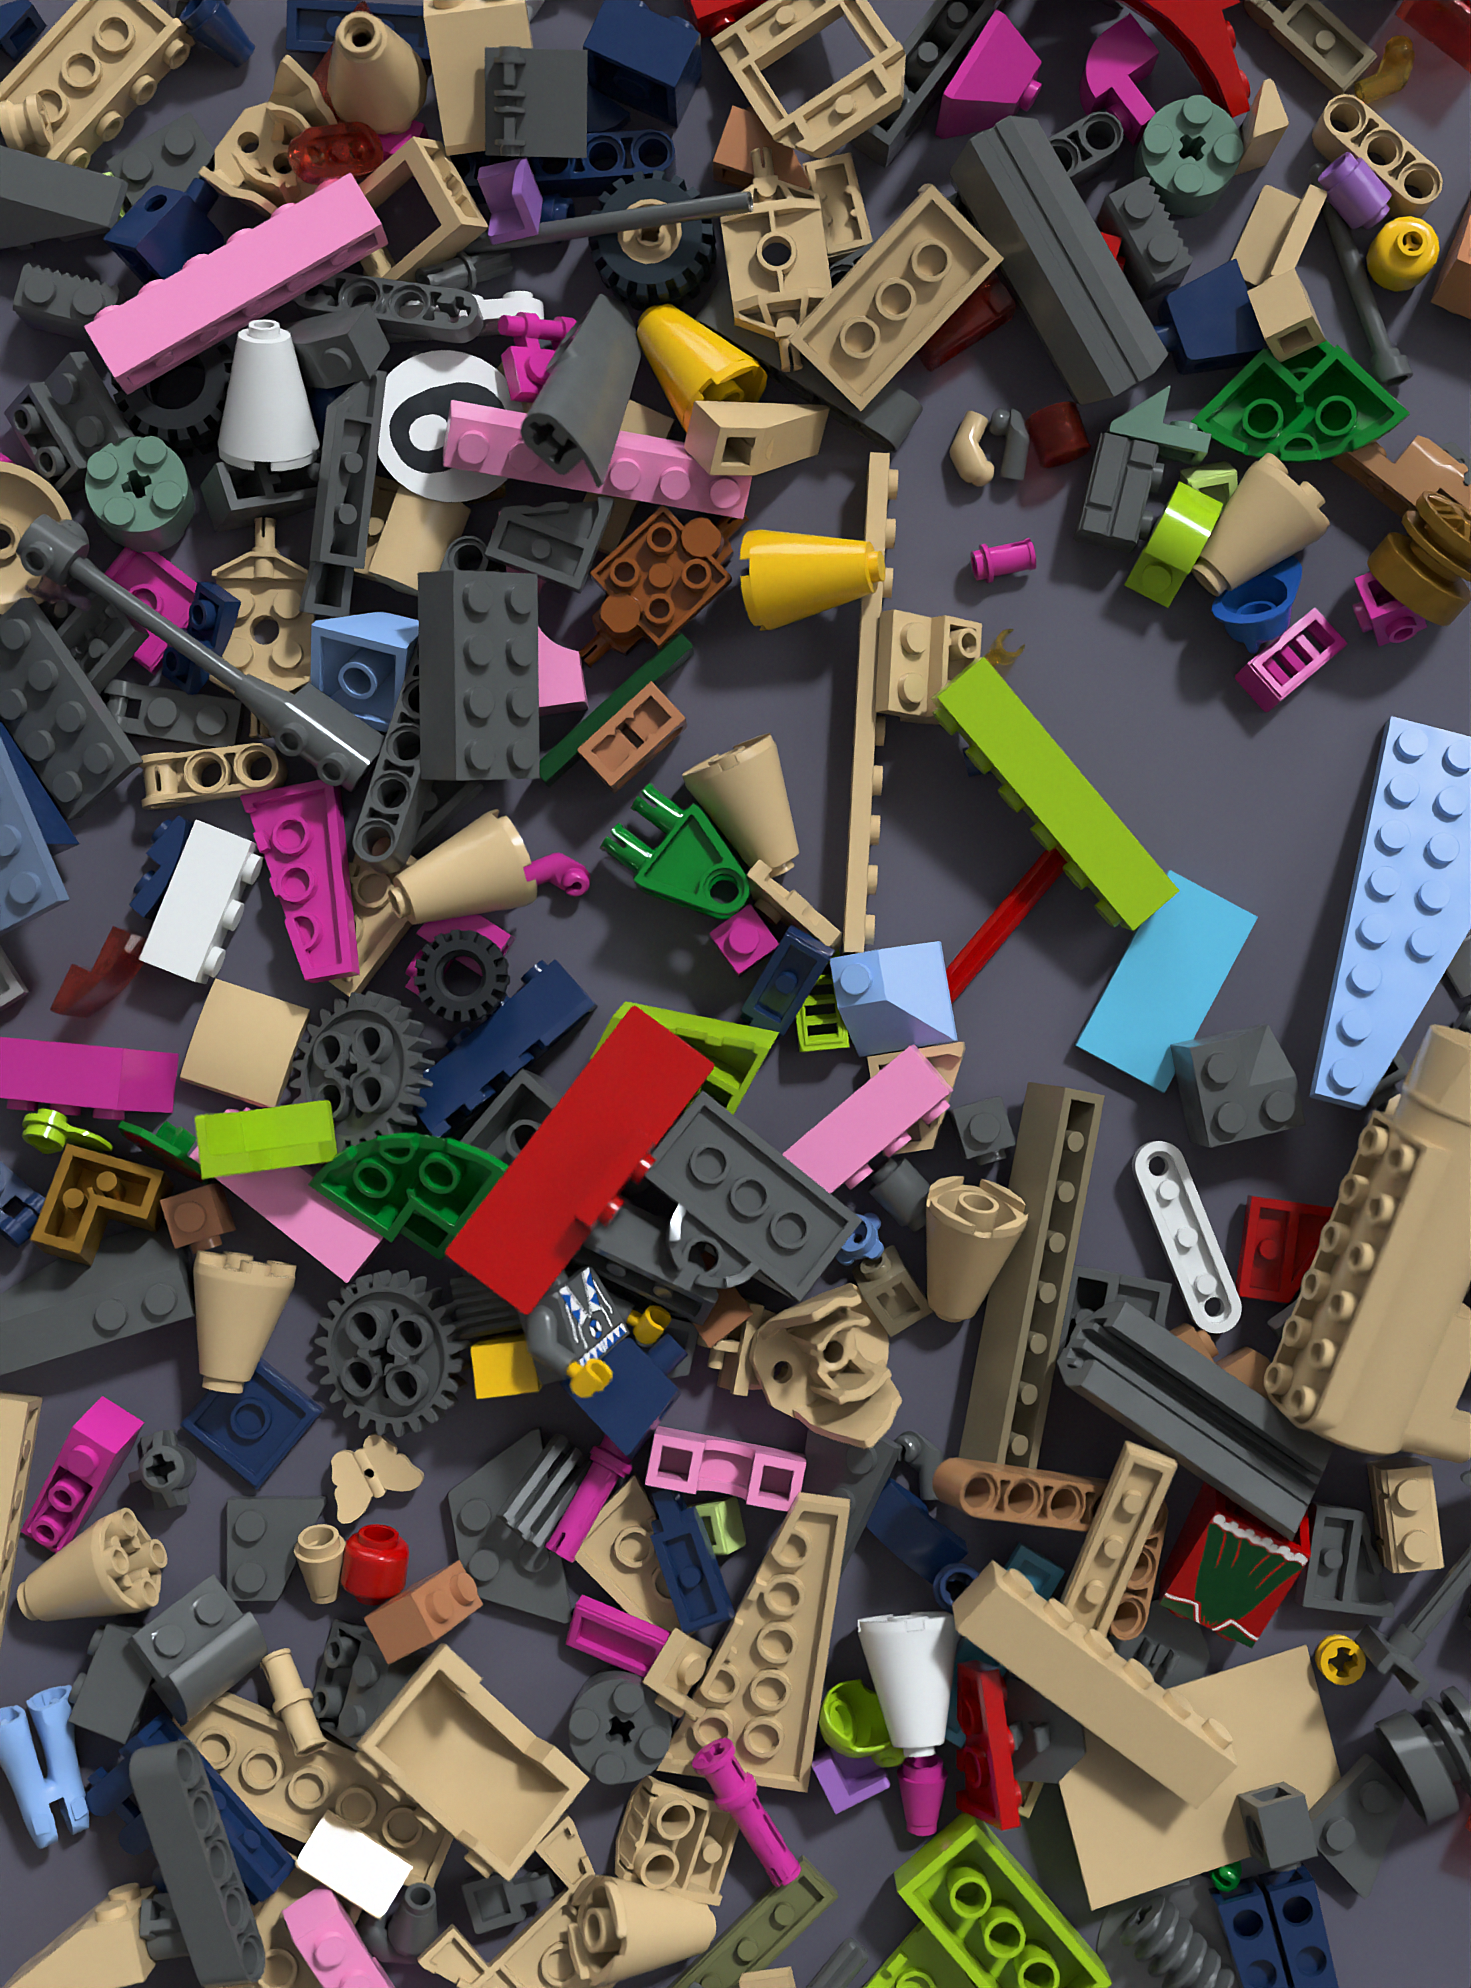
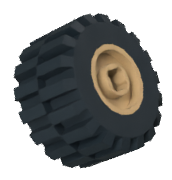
[588,170,717,311]

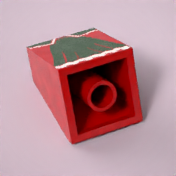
[1159,1481,1311,1648]

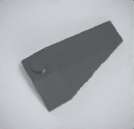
[0,145,129,251]

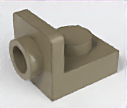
[852,1245,934,1337]

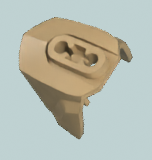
[198,55,356,219]
[749,1283,902,1448]

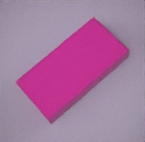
[565,1594,672,1678]

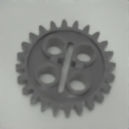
[290,991,434,1154]
[315,1270,472,1437]

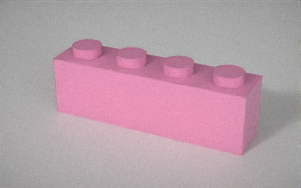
[782,1044,954,1194]
[189,1107,387,1283]

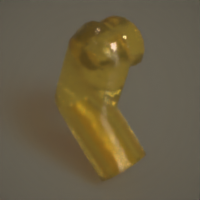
[1354,35,1415,105]

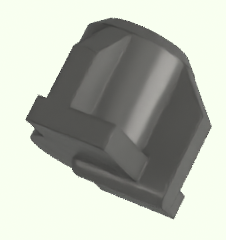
[128,1429,197,1512]
[139,1893,190,1961]

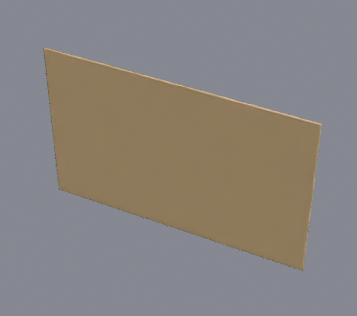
[1059,1644,1341,1910]

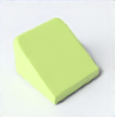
[1180,461,1238,520]
[687,1496,746,1556]

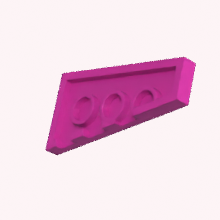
[240,780,360,984]

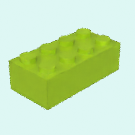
[894,1812,1112,1988]

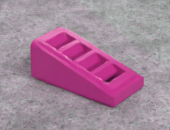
[1235,607,1348,712]

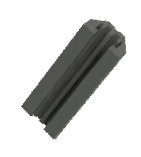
[949,115,1168,406]
[1057,1301,1335,1541]

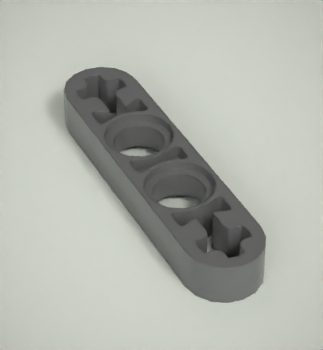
[293,272,484,343]

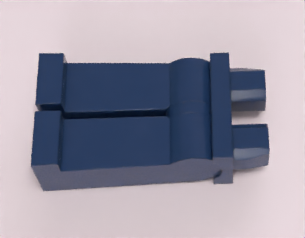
[1208,1863,1339,1988]

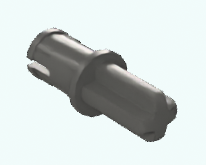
[415,249,513,292]

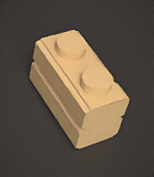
[1367,1457,1444,1573]

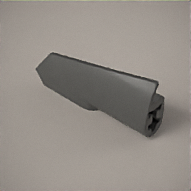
[520,294,643,488]

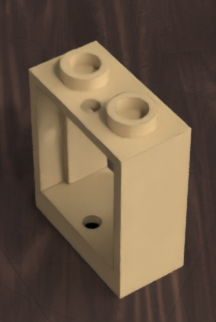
[358,136,489,283]

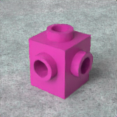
[1352,572,1427,647]

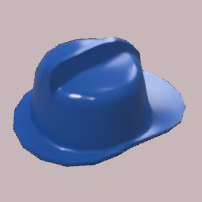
[1211,555,1302,654]

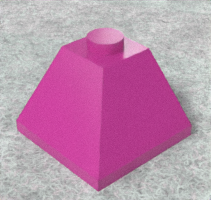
[935,9,1042,139]

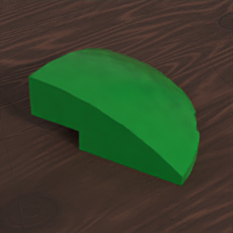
[1191,339,1410,463]
[308,1133,509,1261]

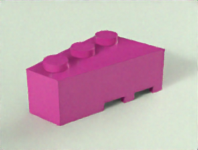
[0,1037,179,1120]

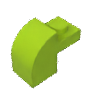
[1124,481,1223,608]

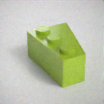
[590,1001,779,1115]

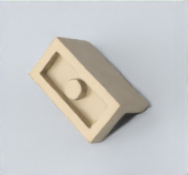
[1231,184,1327,288]

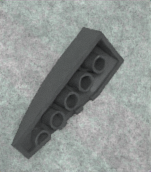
[0,1219,196,1376]

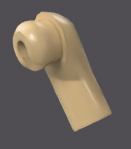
[950,411,994,487]

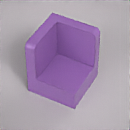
[477,157,543,245]
[812,1745,890,1814]

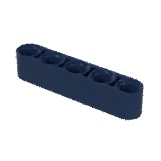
[444,129,676,204]

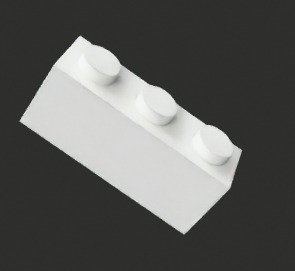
[139,819,263,984]

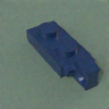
[740,924,835,1040]
[650,1488,736,1634]

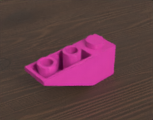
[20,1396,145,1554]

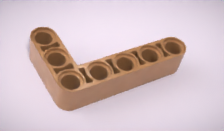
[932,1458,1168,1641]

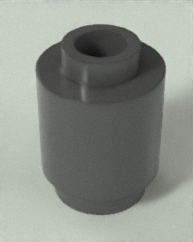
[868,1157,930,1232]

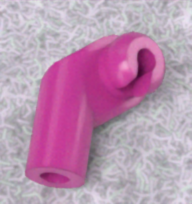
[523,852,591,897]

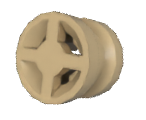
[0,94,53,151]

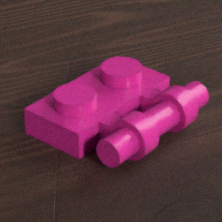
[498,312,576,403]

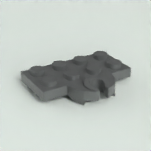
[644,1091,863,1302]

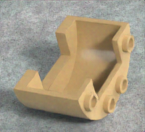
[353,1643,590,1882]

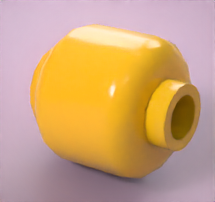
[1366,216,1440,292]

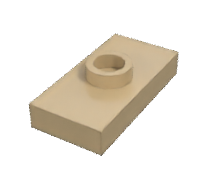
[802,152,873,263]

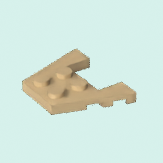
[417,1813,617,1988]

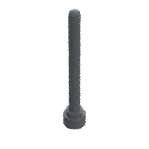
[1309,163,1413,390]

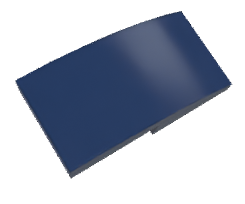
[162,582,241,695]
[129,815,194,921]
[866,1477,969,1585]

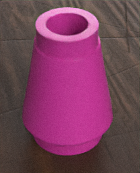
[897,1754,948,1836]

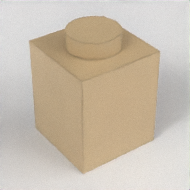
[1247,268,1326,363]

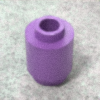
[1318,152,1392,230]

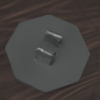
[1107,1598,1211,1690]
[1004,1677,1087,1784]

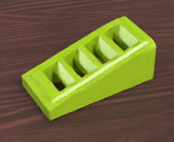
[795,949,850,1053]

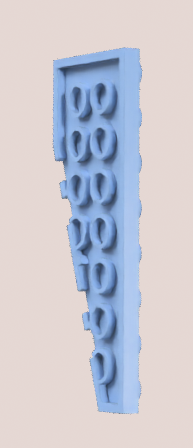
[1309,716,1471,1110]

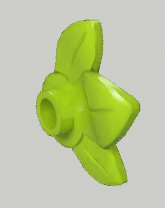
[22,1109,113,1154]

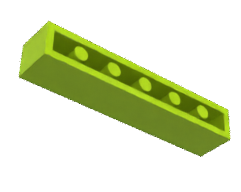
[930,656,1180,931]

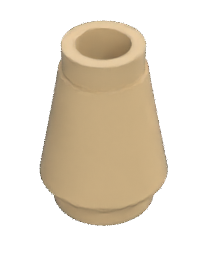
[294,1524,345,1604]

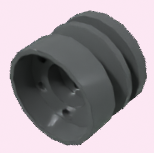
[1373,1686,1471,1826]

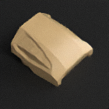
[615,1775,739,1906]

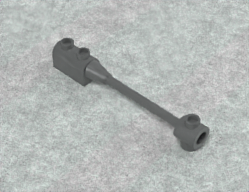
[16,514,385,793]

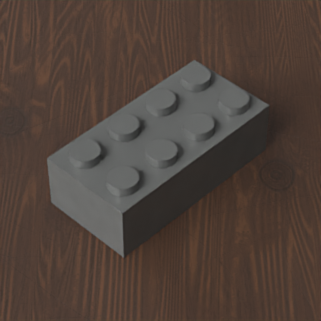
[418,570,540,781]

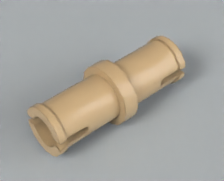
[260,1648,327,1758]

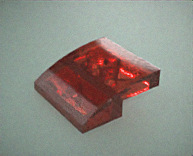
[50,926,148,1018]

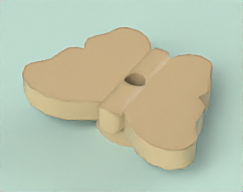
[331,1432,424,1523]

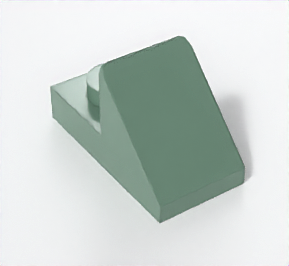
[1106,386,1212,466]

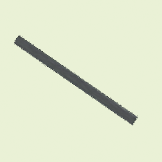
[464,191,753,255]

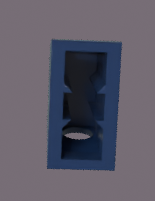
[103,178,224,285]
[1153,258,1268,375]
[560,1333,688,1460]

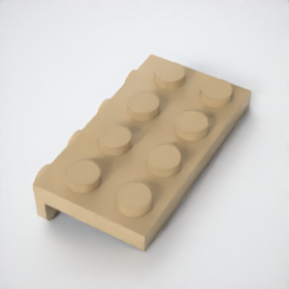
[0,0,195,169]

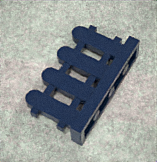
[85,1711,296,1906]

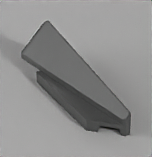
[299,370,387,618]

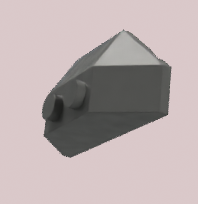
[566,1195,719,1326]

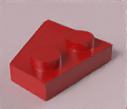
[1235,1195,1334,1303]

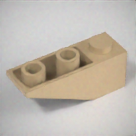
[684,401,830,476]

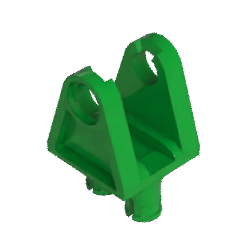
[600,783,750,921]

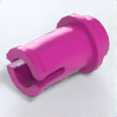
[970,538,1036,583]

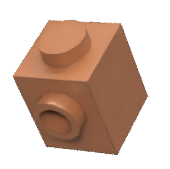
[160,1183,236,1254]

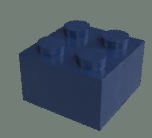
[583,0,702,128]

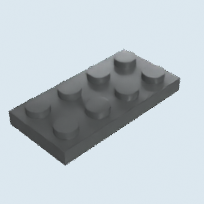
[0,597,143,820]

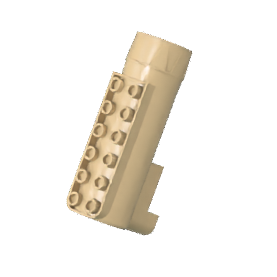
[1264,1025,1471,1463]

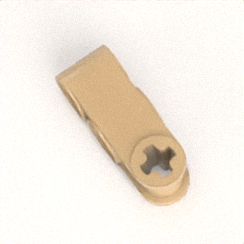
[138,743,288,810]

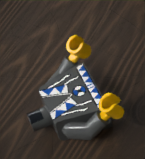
[517,1266,671,1398]

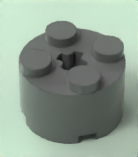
[569,1666,673,1785]

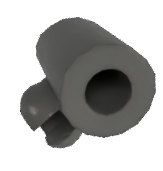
[989,408,1031,480]
[894,1431,943,1500]
[355,1910,420,1965]

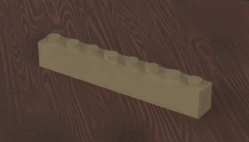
[958,1082,1105,1496]

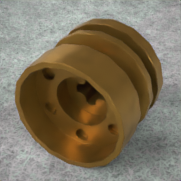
[1367,491,1471,626]

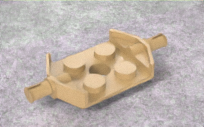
[719,147,832,372]
[209,517,315,739]

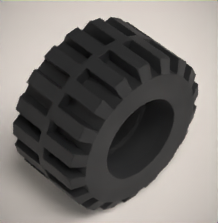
[111,340,234,457]

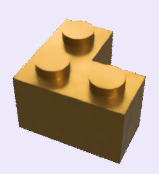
[30,1144,174,1266]

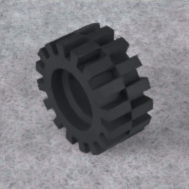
[414,929,510,1023]

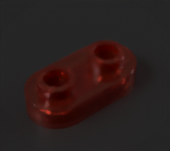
[288,121,384,185]

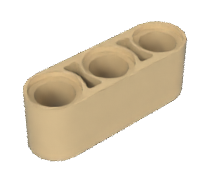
[1312,94,1443,219]

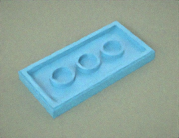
[1074,870,1258,1093]

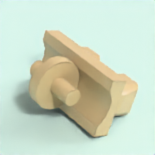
[697,1298,776,1396]

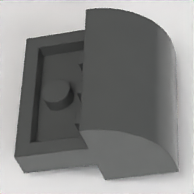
[4,351,134,495]

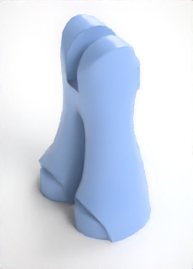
[0,1684,90,1849]

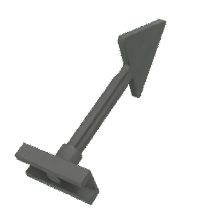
[1355,1470,1471,1701]

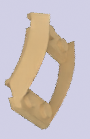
[711,0,906,159]

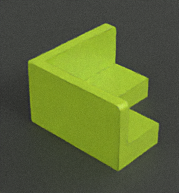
[195,1100,337,1179]

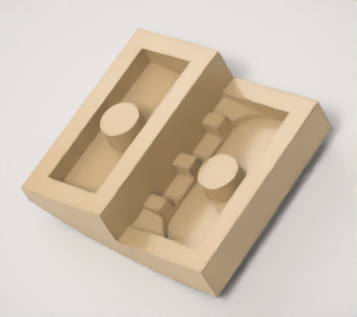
[180,978,311,1108]

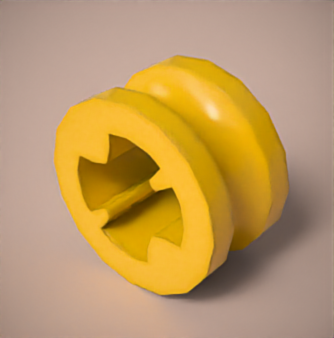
[1315,1634,1366,1686]

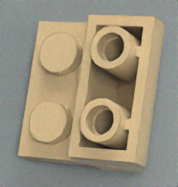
[353,476,471,597]
[875,609,982,724]

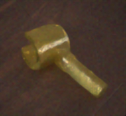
[984,629,1025,668]

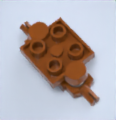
[579,505,749,668]

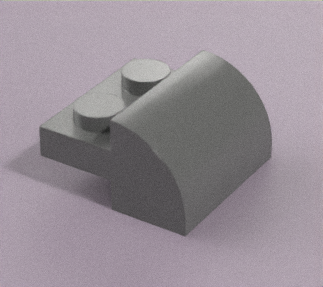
[1055,1264,1172,1367]
[127,1574,268,1727]

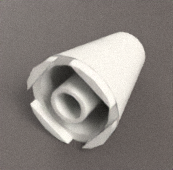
[218,320,320,471]
[858,1611,958,1757]

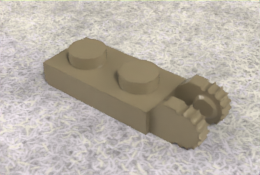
[1243,0,1378,96]

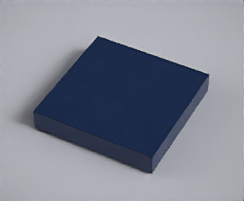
[180,1357,324,1490]

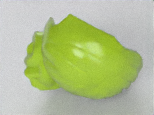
[819,1679,907,1767]

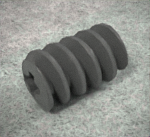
[1120,1895,1235,1988]

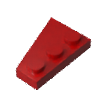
[956,1660,1022,1831]

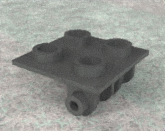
[485,46,587,158]

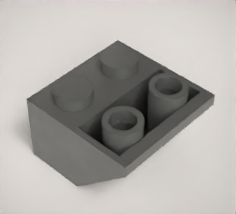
[310,1619,433,1751]

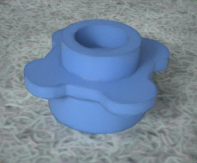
[835,1213,884,1266]

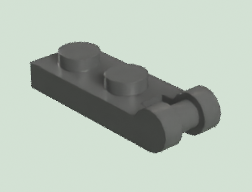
[103,679,246,748]

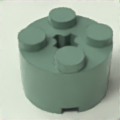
[1133,95,1244,218]
[85,436,195,553]

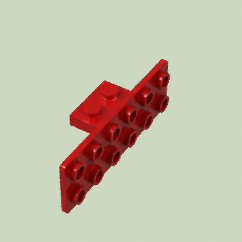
[445,1006,714,1315]

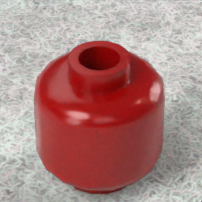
[341,1524,409,1605]

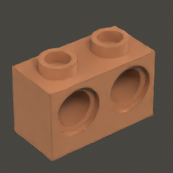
[577,681,687,794]

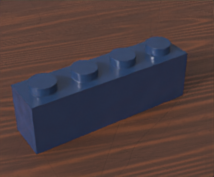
[414,959,598,1138]

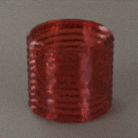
[1025,401,1091,468]

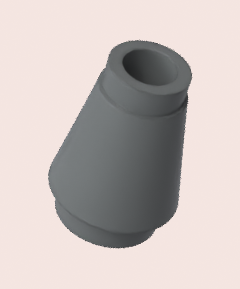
[388,1883,439,1957]

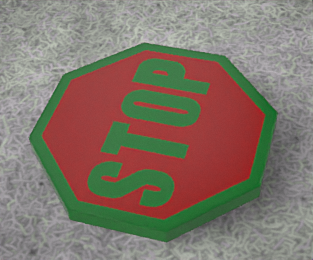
[118,1121,212,1185]

